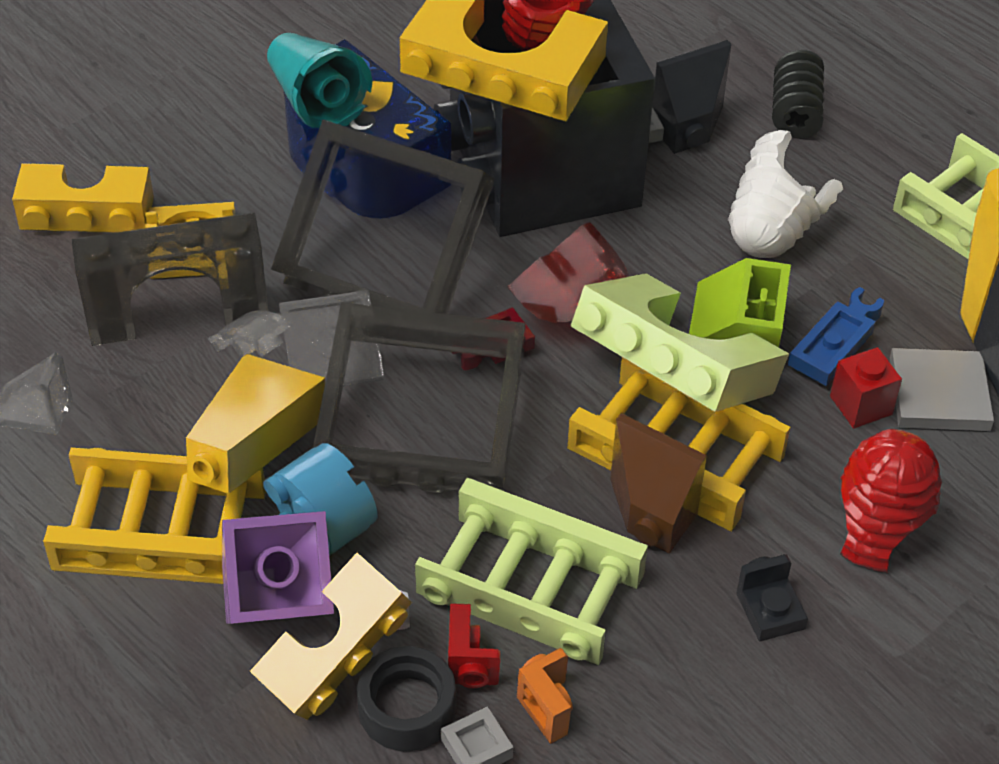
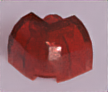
[507,222,629,323]

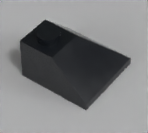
[652,40,732,154]

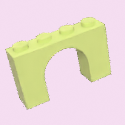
[571,273,789,412]

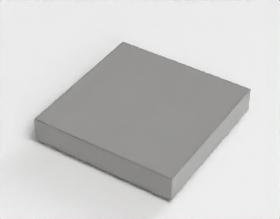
[889,348,994,431]

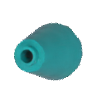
[267,33,373,131]

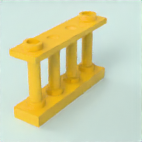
[567,357,791,532]
[43,447,266,584]

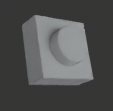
[441,706,514,764]

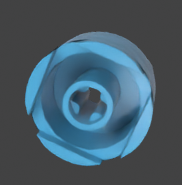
[263,443,378,556]

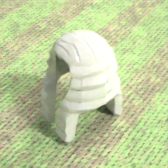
[728,130,843,258]

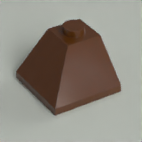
[610,413,707,553]

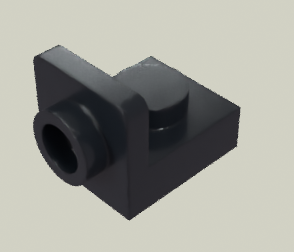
[736,554,808,642]

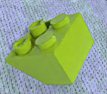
[689,258,791,347]

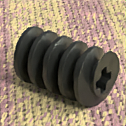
[772,50,825,139]

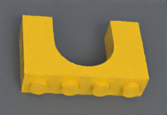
[399,0,608,121]

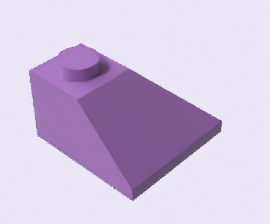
[222,511,334,624]

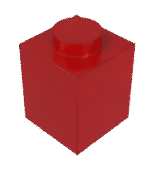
[830,347,902,429]

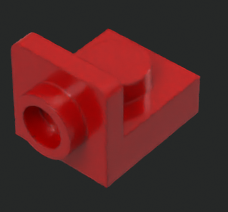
[448,604,501,688]

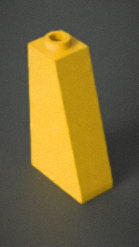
[186,354,325,494]

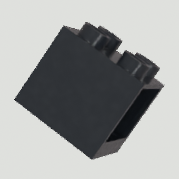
[433,0,655,237]

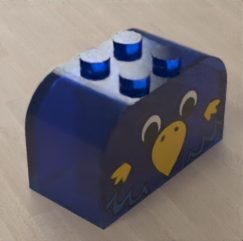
[283,39,451,219]

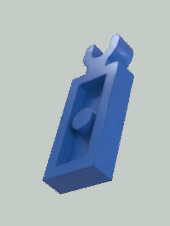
[788,287,884,386]

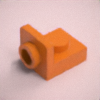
[517,648,573,744]

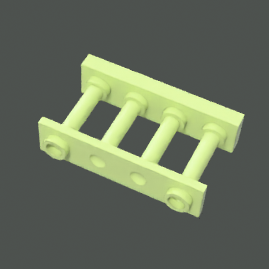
[893,133,999,259]
[415,477,648,665]

